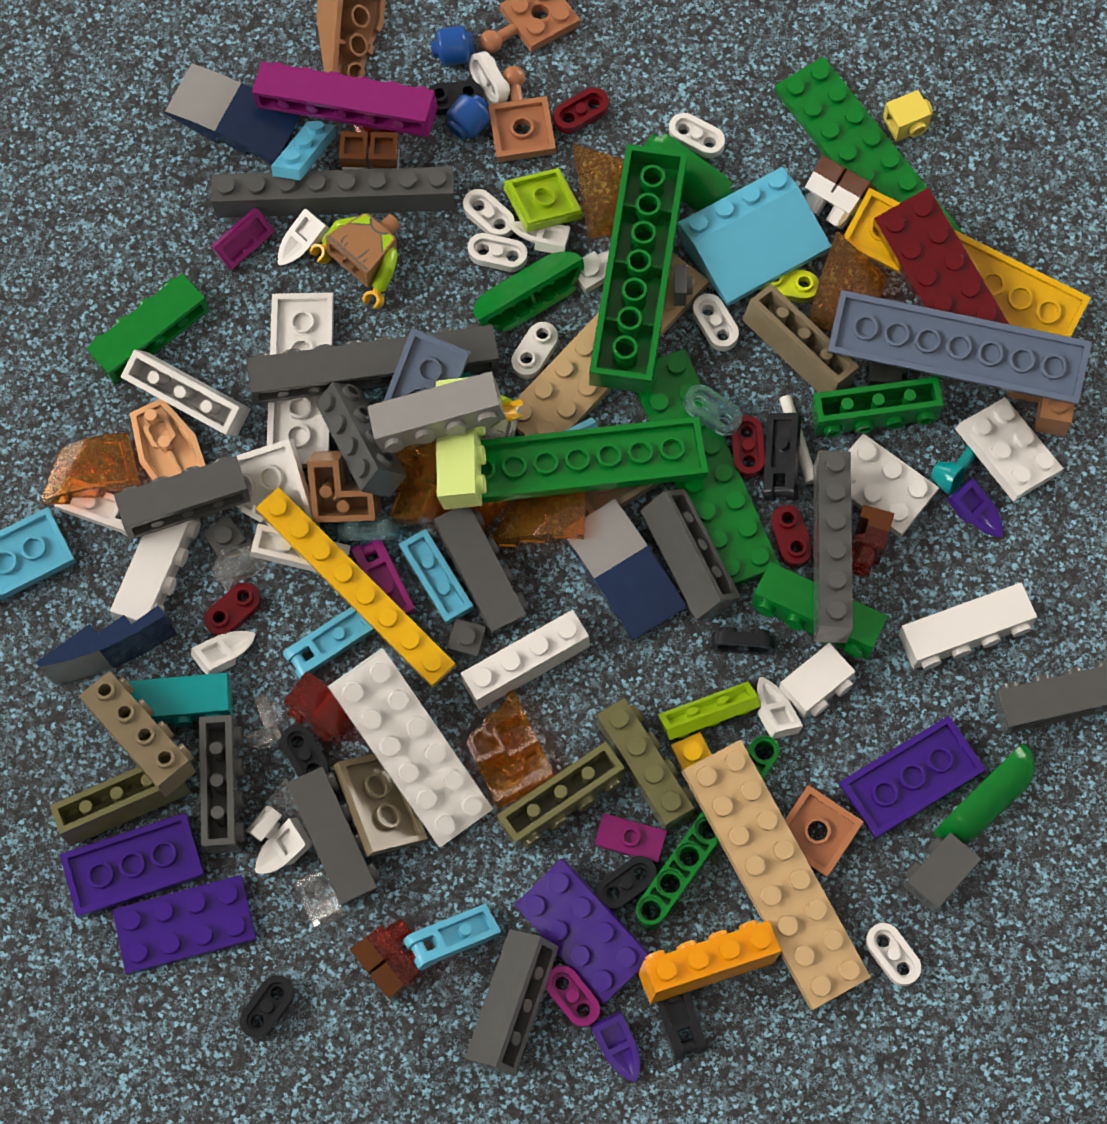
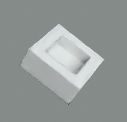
[246,805,282,841]

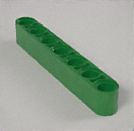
[636,735,779,930]

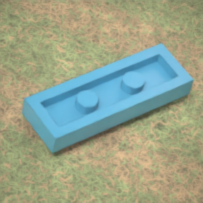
[271,121,336,180]
[399,529,474,625]

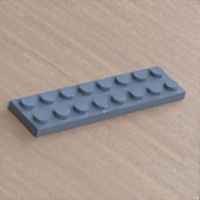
[827,290,1092,405]

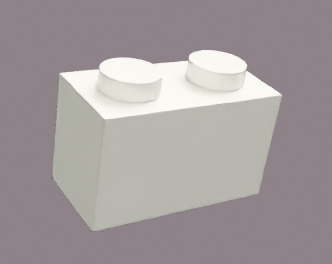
[779,642,855,720]

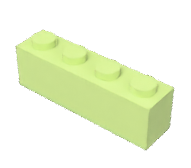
[436,377,487,510]

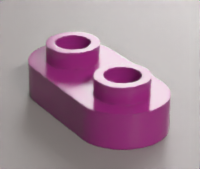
[546,966,600,1028]

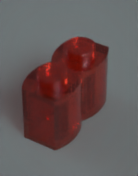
[283,671,353,743]

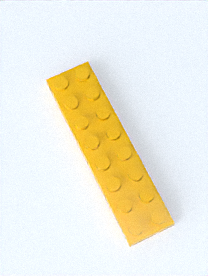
[840,188,1091,337]

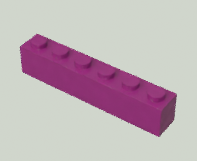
[252,61,438,137]

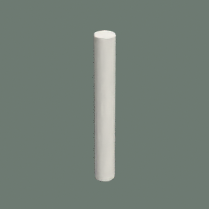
[779,395,814,485]

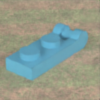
[283,607,375,681]
[403,903,501,970]

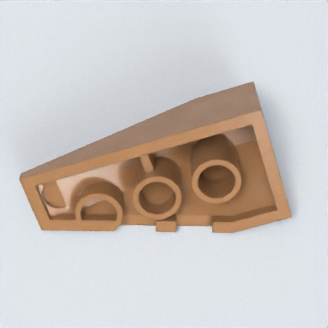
[316,0,386,77]

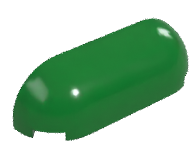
[644,133,734,212]
[473,251,584,332]
[933,743,1035,843]

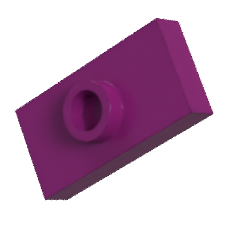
[210,207,276,271]
[594,813,667,864]

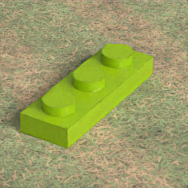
[658,681,761,740]

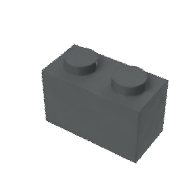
[903,832,981,914]

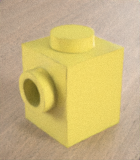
[883,90,933,142]

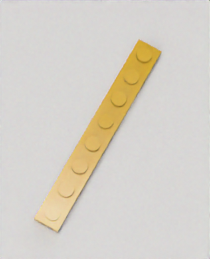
[255,487,456,688]

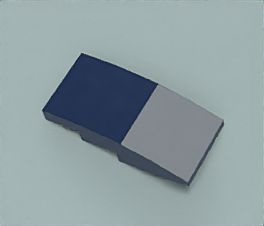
[164,63,301,165]
[561,499,687,640]
[36,605,177,684]

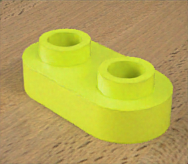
[759,269,819,303]

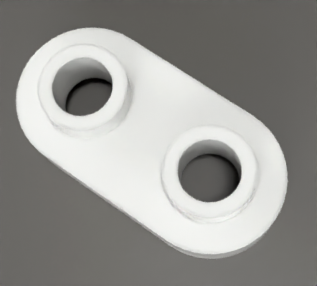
[469,51,510,105]
[669,113,725,159]
[463,189,515,238]
[468,233,528,272]
[693,294,739,351]
[511,322,558,379]
[866,923,921,986]

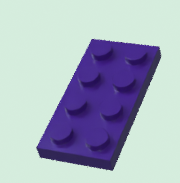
[838,716,986,840]
[60,812,206,919]
[514,859,650,1005]
[112,875,257,975]

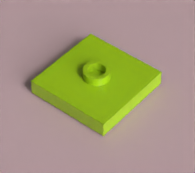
[503,168,583,232]

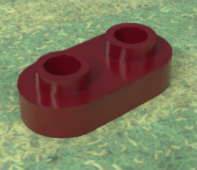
[554,87,609,134]
[731,415,765,478]
[771,505,813,568]
[204,583,262,637]

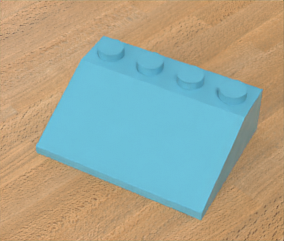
[678,167,832,307]

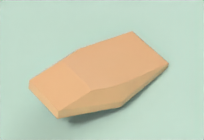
[130,399,206,481]

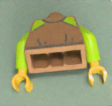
[310,213,401,310]

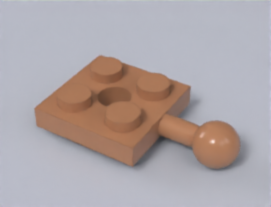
[479,0,580,54]
[488,66,556,163]
[785,785,864,878]

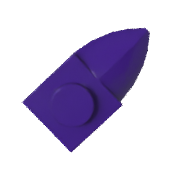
[947,478,1003,537]
[591,1011,640,1082]

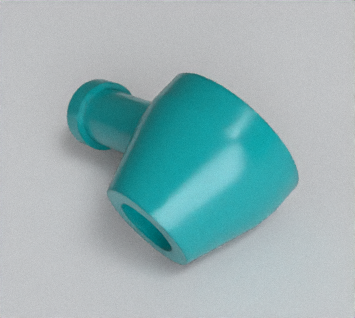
[931,445,977,495]

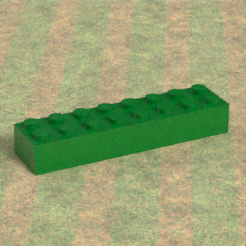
[589,144,688,394]

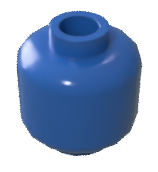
[431,25,475,67]
[446,94,490,140]

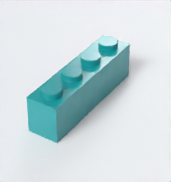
[100,673,233,727]

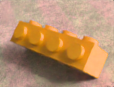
[638,920,781,1004]

